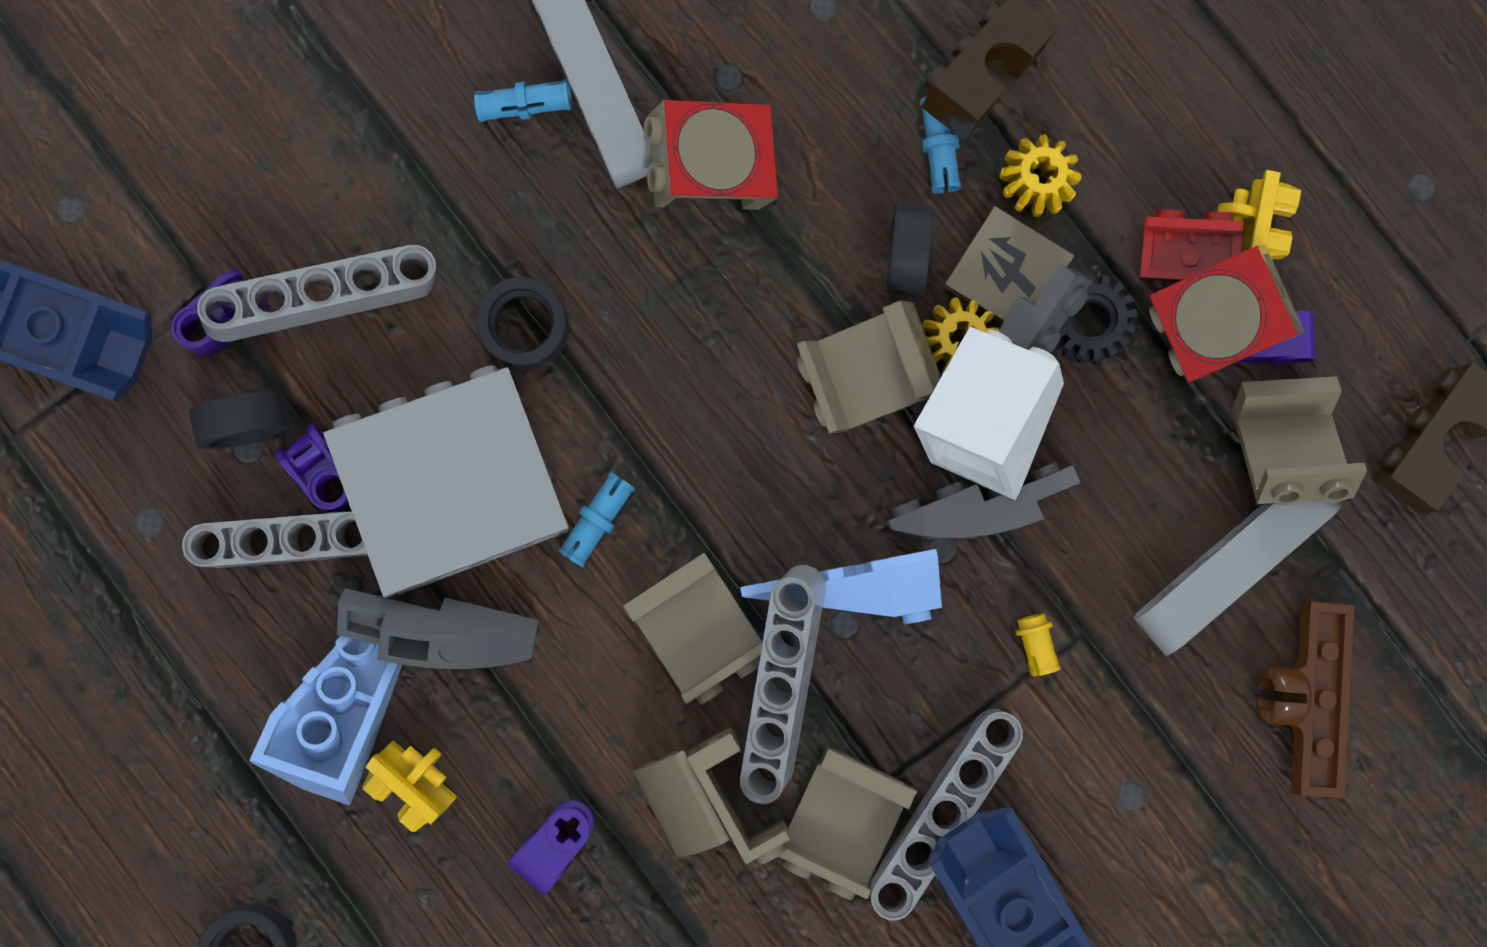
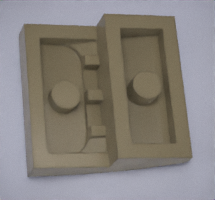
[633,750,729,857]

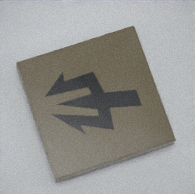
[944,206,1074,324]

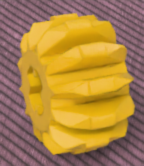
[999,134,1081,217]
[922,298,1000,375]

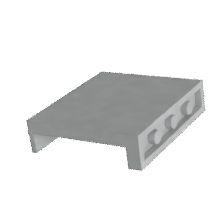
[323,365,569,599]

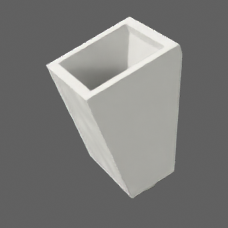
[914,327,1064,500]

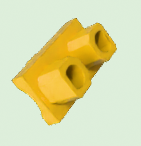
[1217,170,1301,260]
[362,740,458,832]

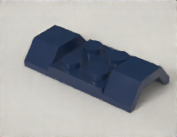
[0,259,152,402]
[928,807,1092,947]

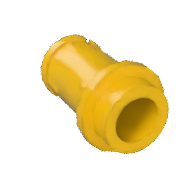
[1015,613,1061,676]

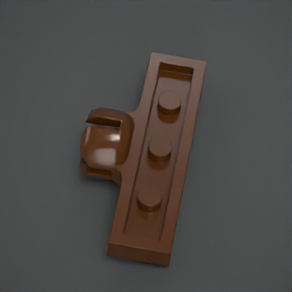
[1255,601,1355,798]

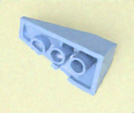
[740,549,942,624]
[250,636,402,805]

